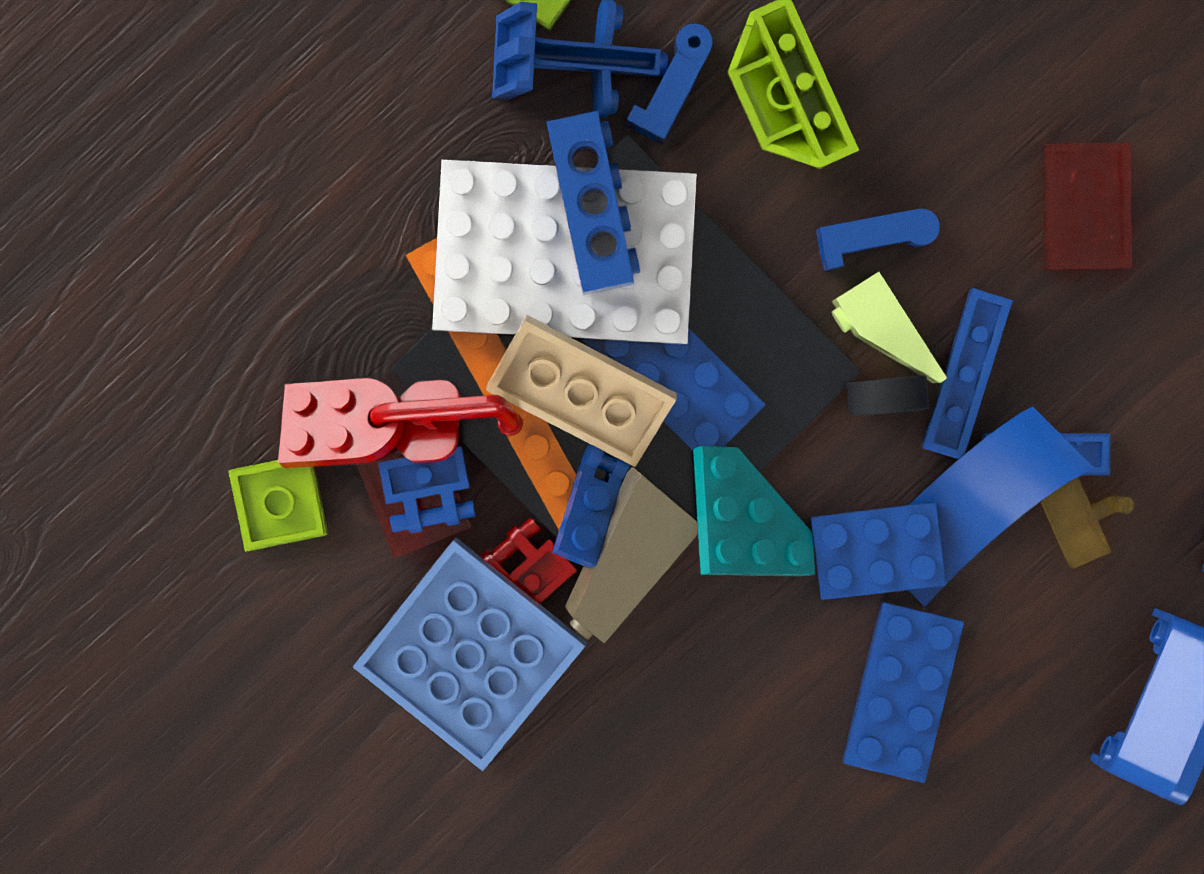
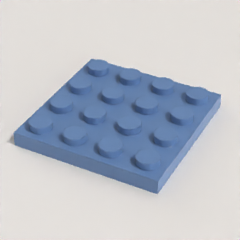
[353,538,587,771]

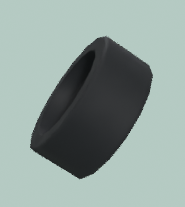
[846,375,929,416]

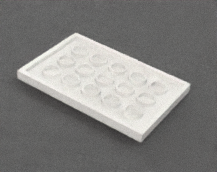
[432,160,697,345]

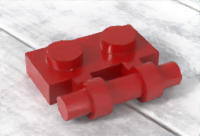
[480,517,578,604]

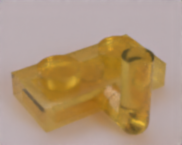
[1040,477,1134,569]

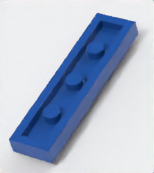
[921,288,1013,459]

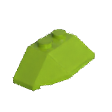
[728,0,859,169]

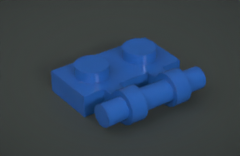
[378,446,476,534]

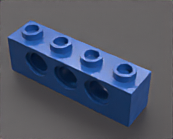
[547,111,640,295]

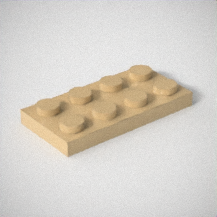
[486,315,677,467]

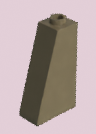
[565,466,698,643]

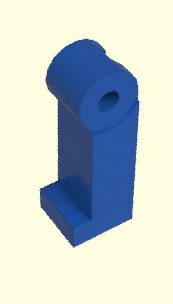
[626,23,713,145]
[816,209,940,272]

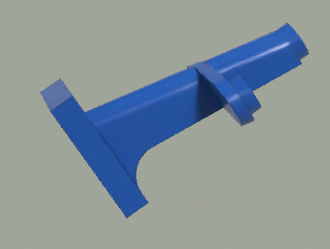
[492,0,668,118]

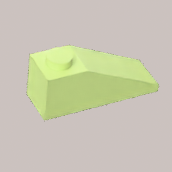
[831,272,947,383]

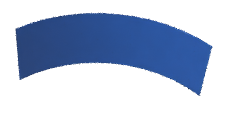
[908,407,1095,607]

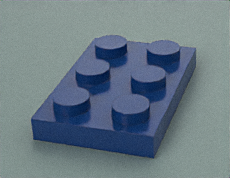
[810,502,946,600]

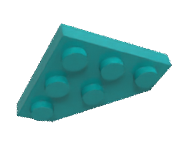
[693,446,815,576]

